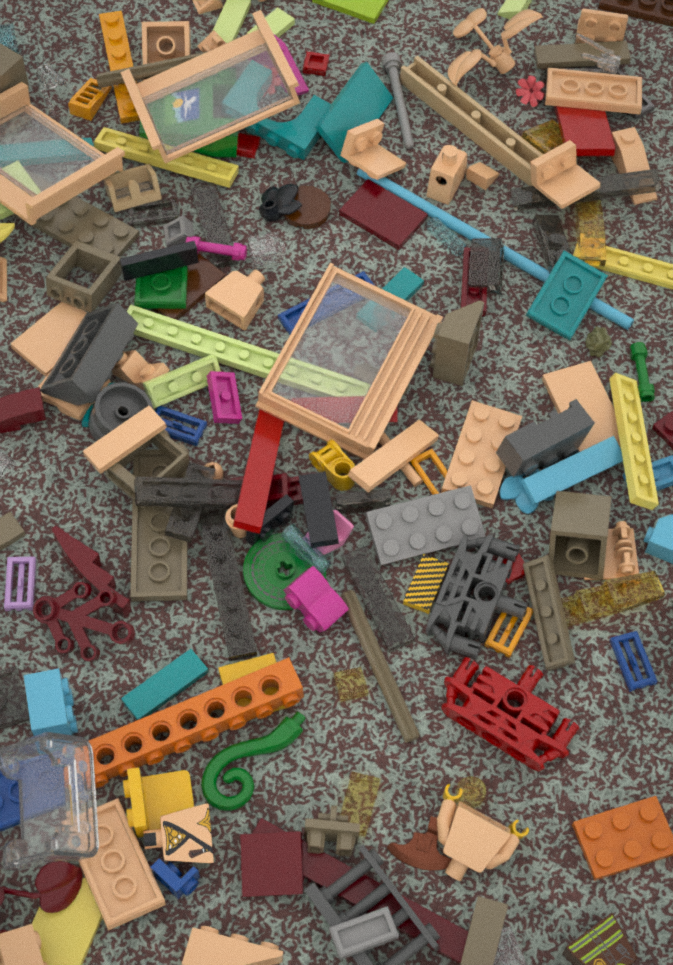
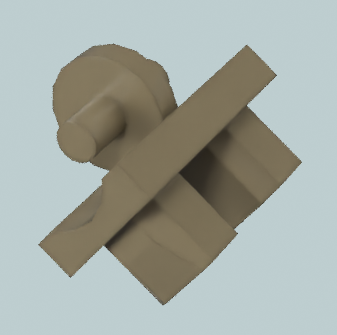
[304,805,360,857]

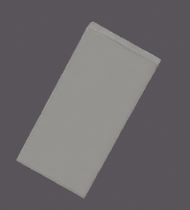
[329,906,399,960]

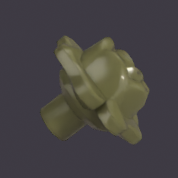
[585,326,612,357]

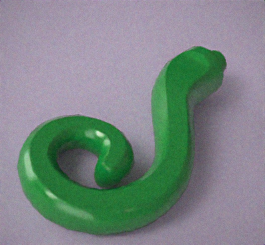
[201,711,306,811]

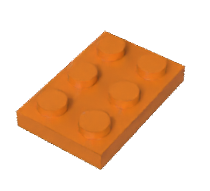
[572,796,673,881]

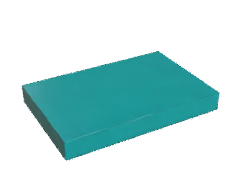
[525,250,608,340]

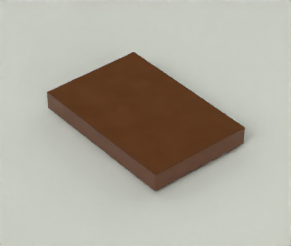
[153,254,226,320]

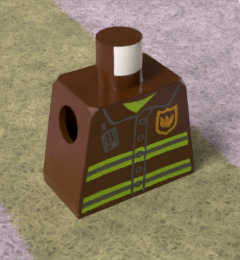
[562,913,637,965]

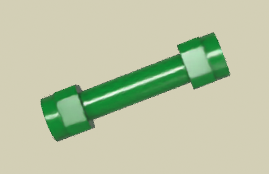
[630,342,655,402]

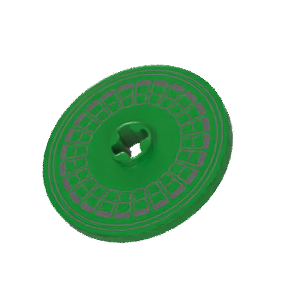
[243,533,326,610]

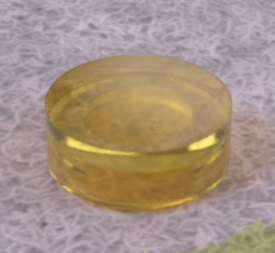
[456,776,486,808]

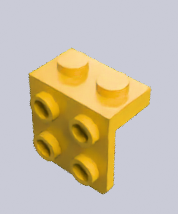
[123,767,194,838]

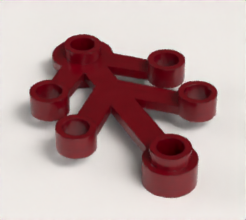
[33,581,135,662]

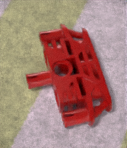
[441,657,579,771]

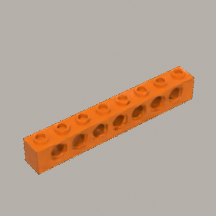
[70,657,304,789]

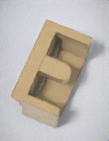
[103,164,162,212]

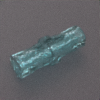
[281,524,332,574]

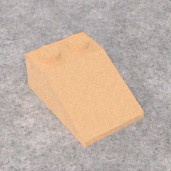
[142,21,191,81]

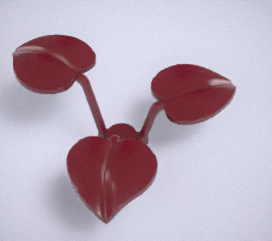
[0,860,83,934]

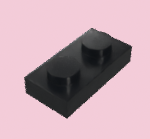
[246,494,294,546]

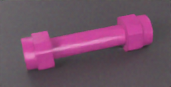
[186,236,247,261]

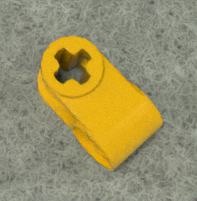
[309,439,355,491]

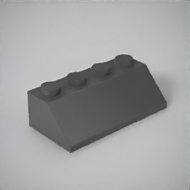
[40,303,139,406]

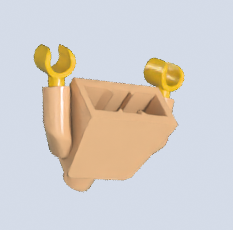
[437,784,529,881]

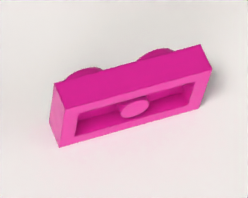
[207,371,242,424]

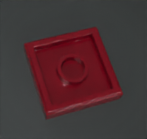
[240,831,304,897]

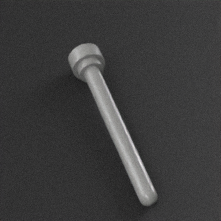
[381,52,414,149]

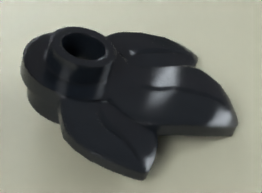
[259,184,302,222]

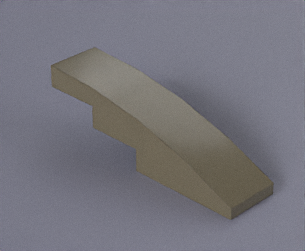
[460,896,508,965]

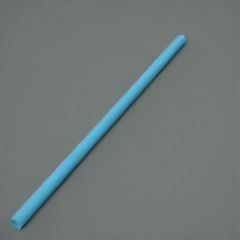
[357,168,634,330]

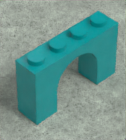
[222,60,331,160]

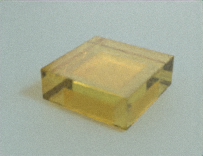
[333,667,369,702]

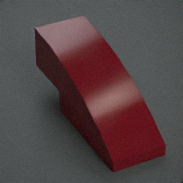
[0,387,46,433]

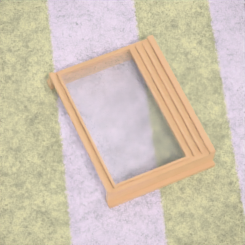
[120,10,300,163]
[0,82,125,226]
[255,263,443,460]

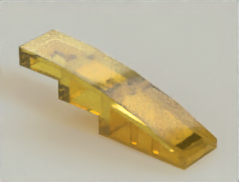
[575,195,606,266]
[561,570,665,627]

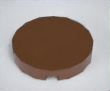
[283,185,331,229]

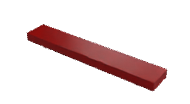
[232,409,284,534]

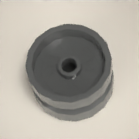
[88,383,153,441]

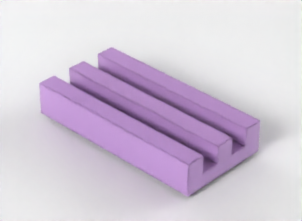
[4,557,36,611]

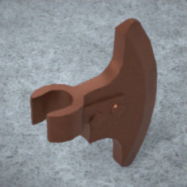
[387,816,452,871]

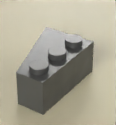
[496,399,595,477]

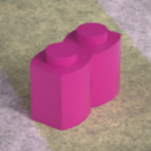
[283,566,349,633]

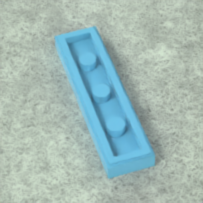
[521,436,623,505]

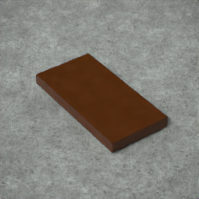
[598,0,673,27]

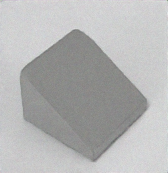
[163,215,195,246]

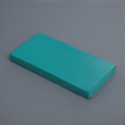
[315,62,393,163]

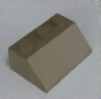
[430,301,484,386]

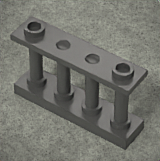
[304,844,441,965]

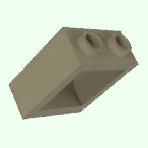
[46,240,121,312]
[104,429,190,508]

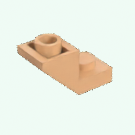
[112,350,170,390]

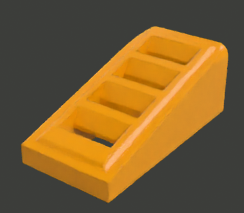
[68,78,112,121]

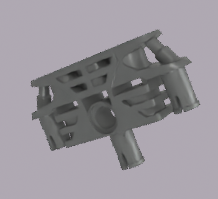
[426,532,528,660]

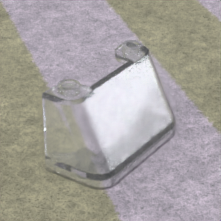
[0,732,99,871]

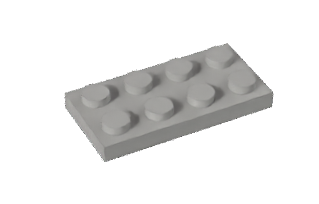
[365,485,486,566]

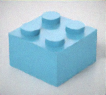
[24,668,78,750]

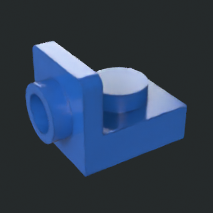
[151,858,200,899]

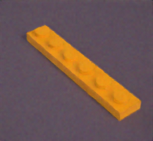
[99,11,140,124]

